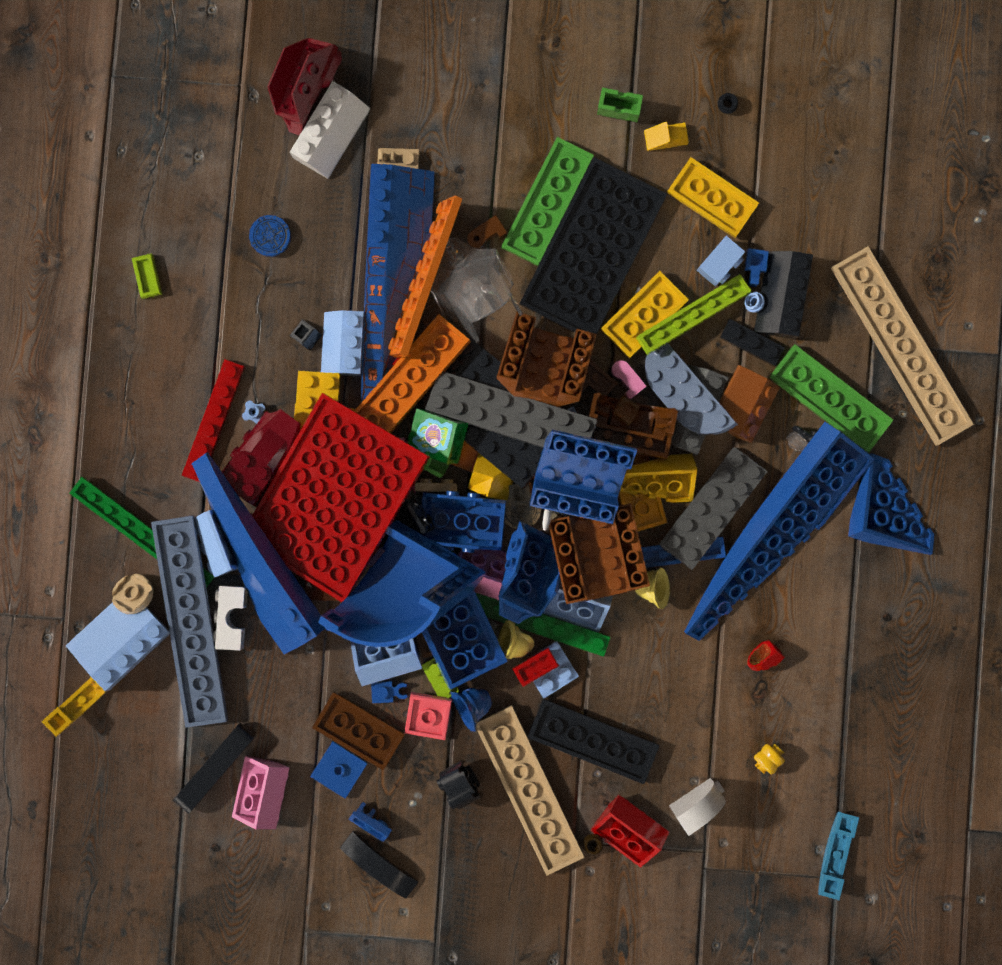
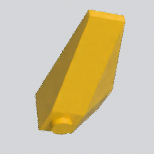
[620,454,697,503]

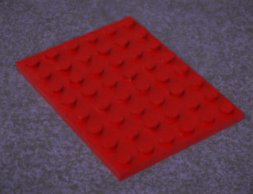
[252,393,430,602]

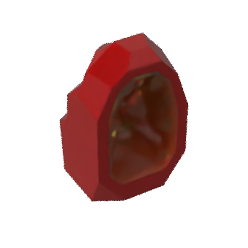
[747,640,785,671]

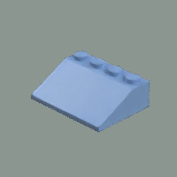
[66,602,170,691]

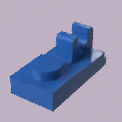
[348,802,392,842]

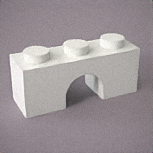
[213,585,248,650]

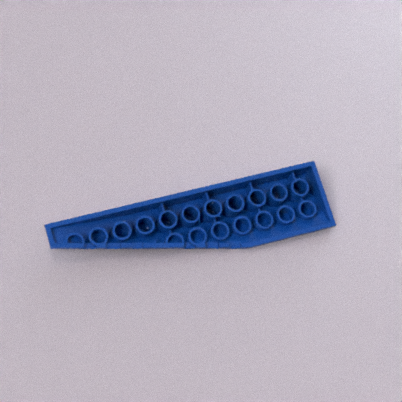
[684,422,874,641]

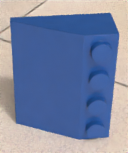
[422,590,508,690]

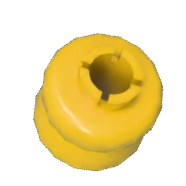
[754,744,785,774]

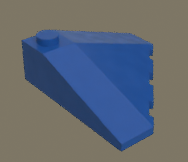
[848,453,934,555]

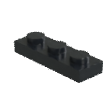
[719,319,785,367]

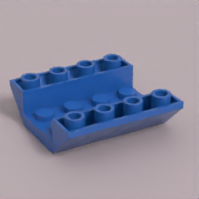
[530,429,637,524]

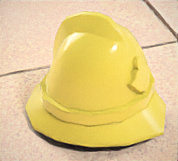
[635,567,670,609]
[497,620,534,659]

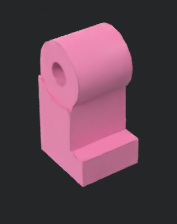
[611,360,646,400]

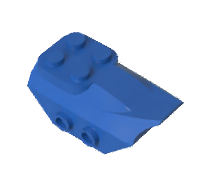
[411,491,506,553]
[499,521,561,624]

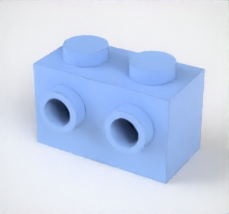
[696,236,745,286]

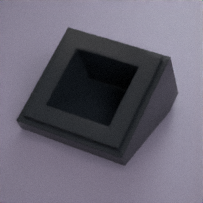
[290,319,322,351]

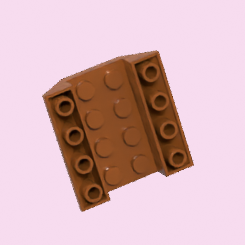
[497,312,597,407]
[549,503,650,604]

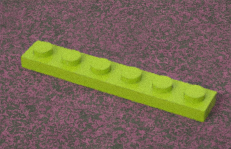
[636,274,751,355]

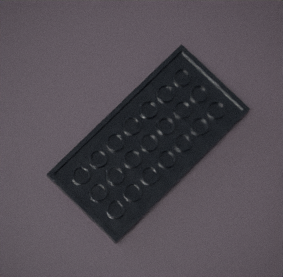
[519,157,667,334]
[418,323,543,490]

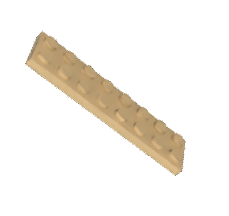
[476,705,584,876]

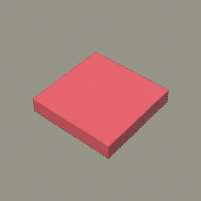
[404,692,452,740]

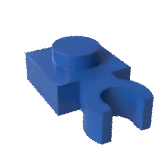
[371,681,408,703]

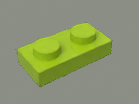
[421,658,459,698]

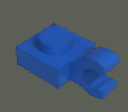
[744,248,769,287]

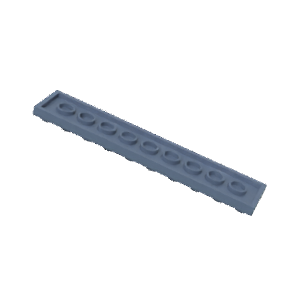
[151,515,228,728]

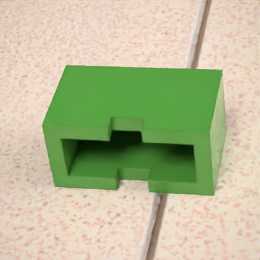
[597,88,643,122]

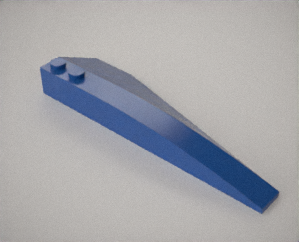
[192,452,326,654]

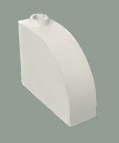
[669,778,726,836]

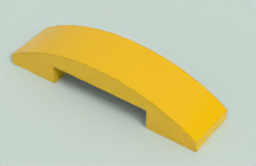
[41,676,107,737]

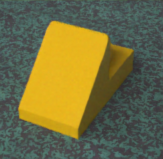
[644,122,689,151]

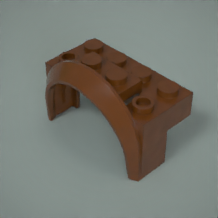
[589,393,678,460]

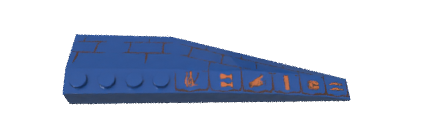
[361,164,435,403]

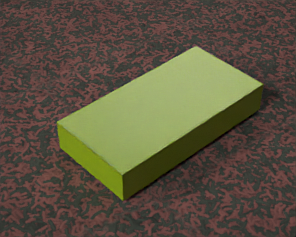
[132,253,162,299]

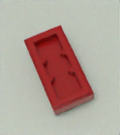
[512,647,559,687]

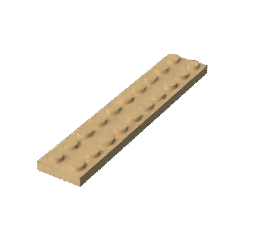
[831,246,974,446]

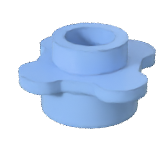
[242,401,265,424]

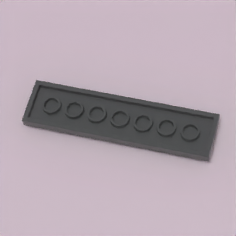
[425,372,598,448]

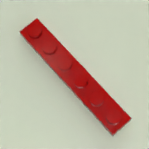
[181,359,245,482]

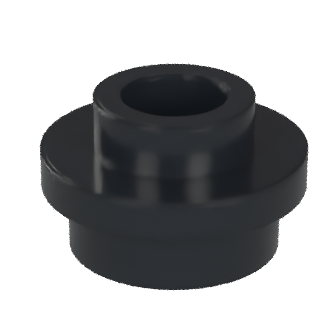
[717,93,738,114]

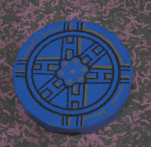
[249,215,291,257]

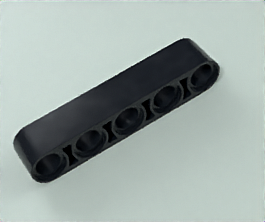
[173,723,256,814]

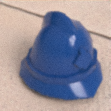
[450,688,492,732]

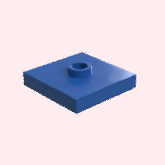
[310,741,368,799]

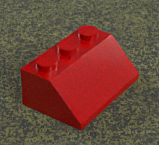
[590,795,670,868]

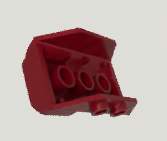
[267,38,342,136]
[222,409,300,508]

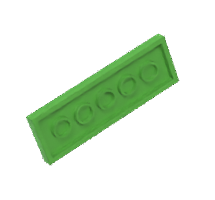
[501,137,594,266]
[768,344,893,453]

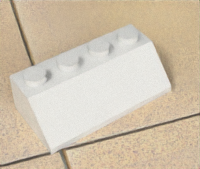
[290,81,370,179]

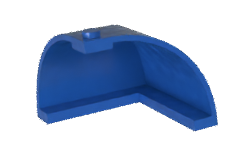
[318,520,486,647]

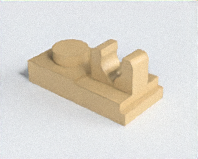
[377,148,419,169]

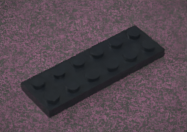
[528,698,660,784]

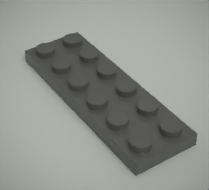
[659,447,768,570]

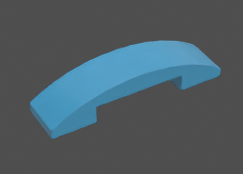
[818,812,859,900]

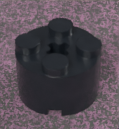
[436,760,483,809]

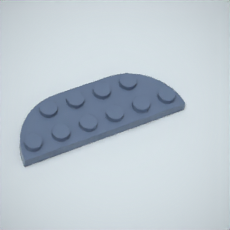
[645,343,738,435]

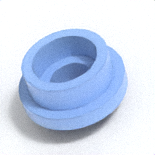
[744,292,765,313]

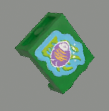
[408,409,468,464]

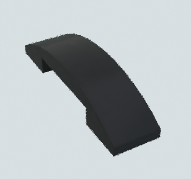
[340,831,419,899]

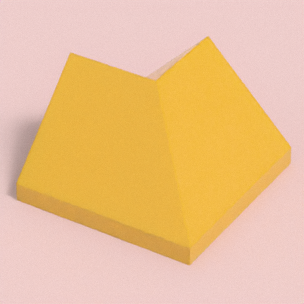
[468,453,513,500]

